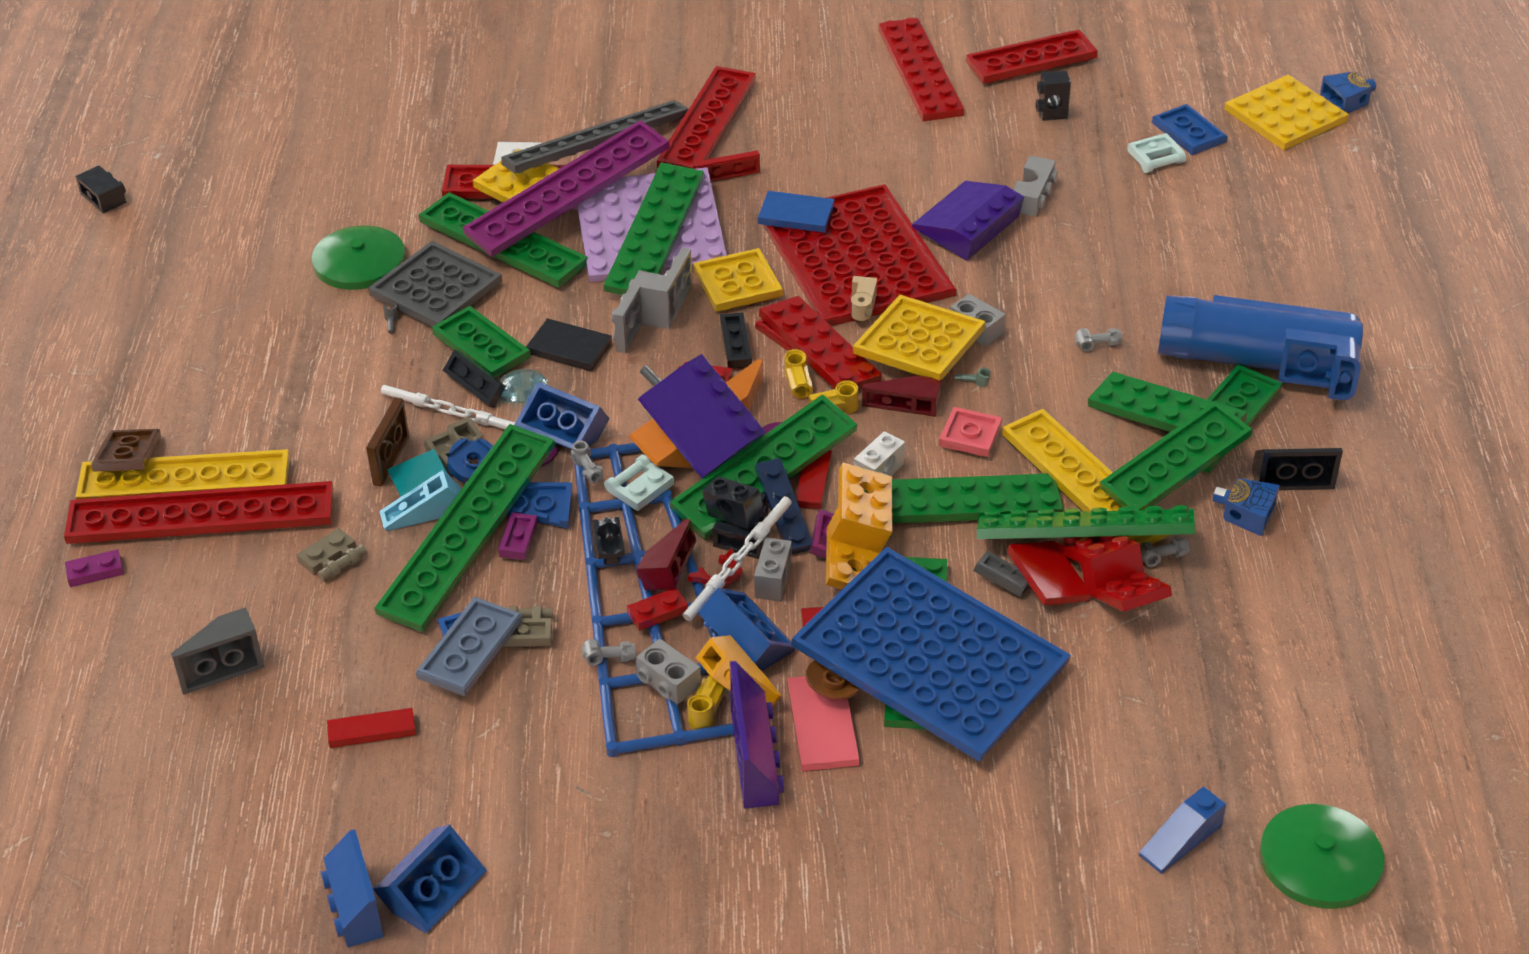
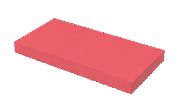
[787,676,859,771]

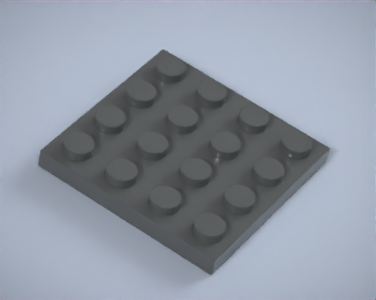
[368,241,502,327]

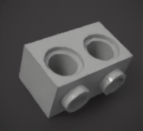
[950,293,1006,346]
[754,537,792,602]
[636,639,701,705]

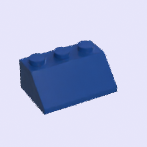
[514,382,610,450]
[698,588,796,670]
[373,825,487,933]
[321,829,384,948]

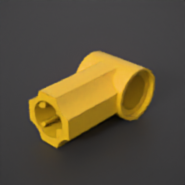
[784,350,813,399]
[808,381,859,414]
[687,675,726,730]

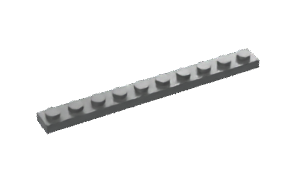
[501,100,688,174]

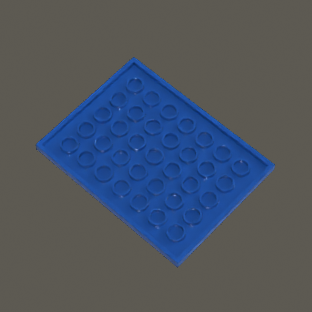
[791,547,1071,762]

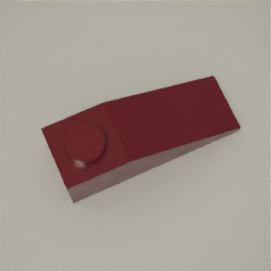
[862,375,942,417]
[637,519,697,590]

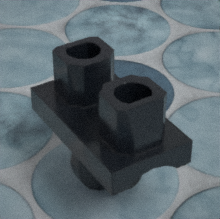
[593,517,625,565]

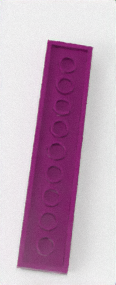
[463,120,670,257]

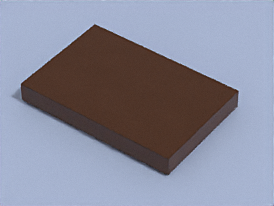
[366,397,410,487]
[91,429,161,472]

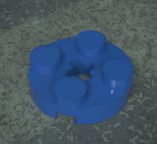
[447,438,493,483]

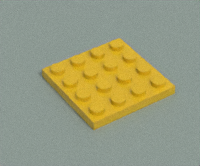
[1224,75,1349,150]
[853,295,986,380]

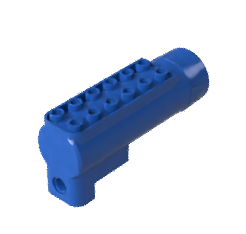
[1158,295,1363,400]

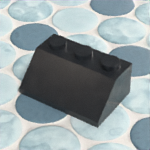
[1252,448,1343,490]

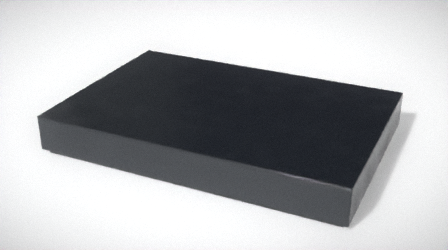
[526,318,612,371]

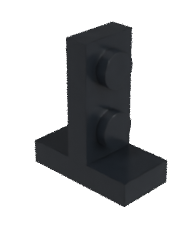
[712,493,769,559]

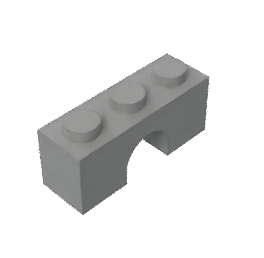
[1013,155,1058,217]

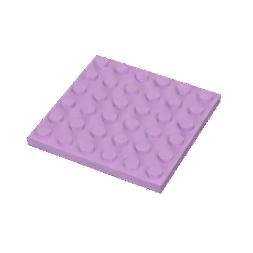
[577,168,726,282]

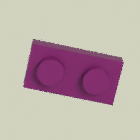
[810,509,834,558]
[498,513,538,560]
[65,549,124,587]

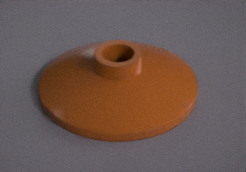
[806,660,860,699]

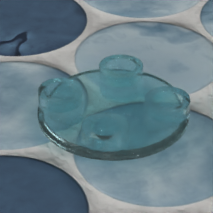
[500,369,547,403]

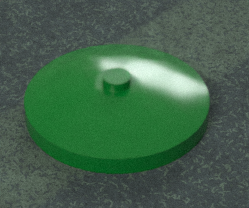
[312,225,406,290]
[1259,804,1384,909]

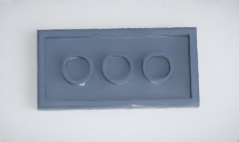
[416,597,523,696]

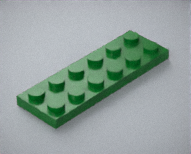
[1203,364,1282,474]
[1088,371,1247,432]
[1100,401,1252,511]

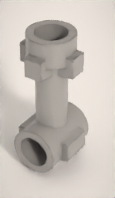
[1075,328,1122,352]
[571,441,603,484]
[1140,537,1190,567]
[581,639,635,666]

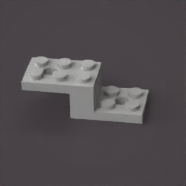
[612,247,693,353]

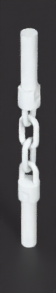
[381,385,515,430]
[683,496,792,621]

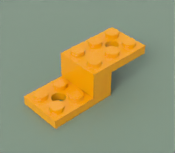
[826,462,892,589]

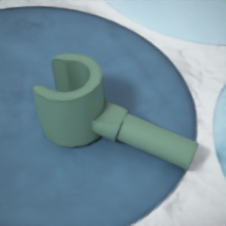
[955,368,991,387]

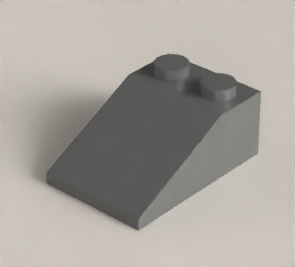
[171,607,264,695]

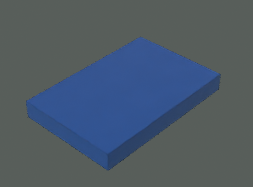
[1152,104,1227,155]
[758,191,834,233]

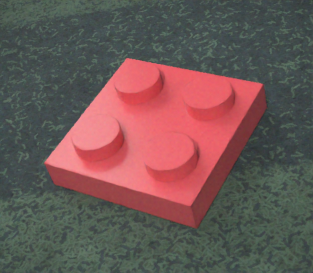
[939,407,1002,457]

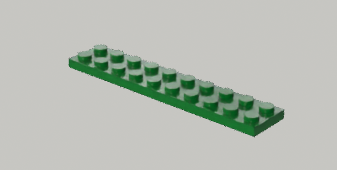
[374,424,555,632]

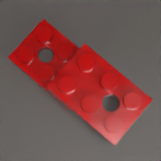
[1056,536,1172,612]

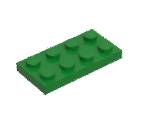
[432,306,531,378]

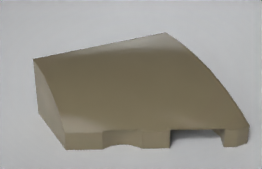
[424,416,483,475]

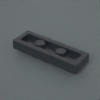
[720,312,752,368]
[442,350,506,407]

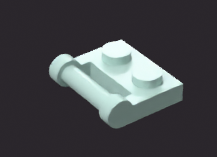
[1127,133,1186,173]
[604,454,674,511]

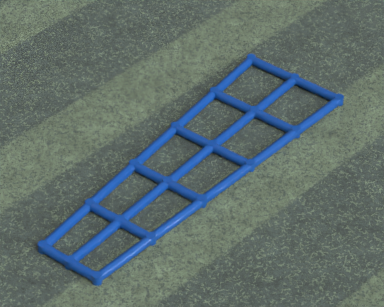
[574,443,734,757]

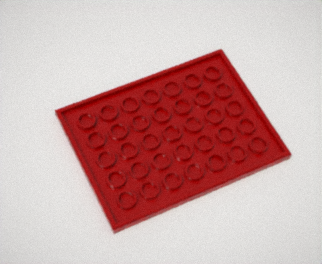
[763,184,956,326]

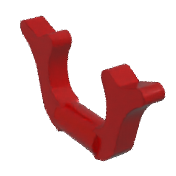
[687,549,742,589]

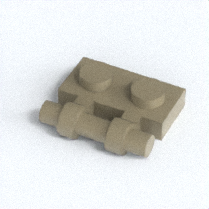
[296,528,367,581]
[503,605,553,647]

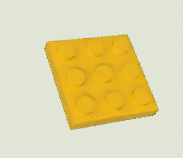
[473,149,559,203]
[693,248,783,312]

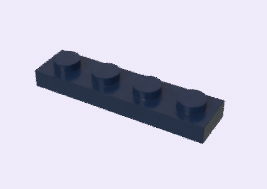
[755,458,812,554]

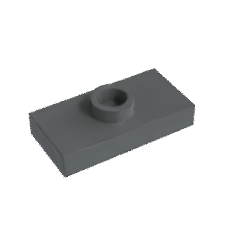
[973,551,1029,597]

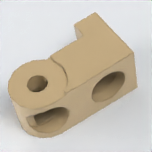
[851,276,877,321]

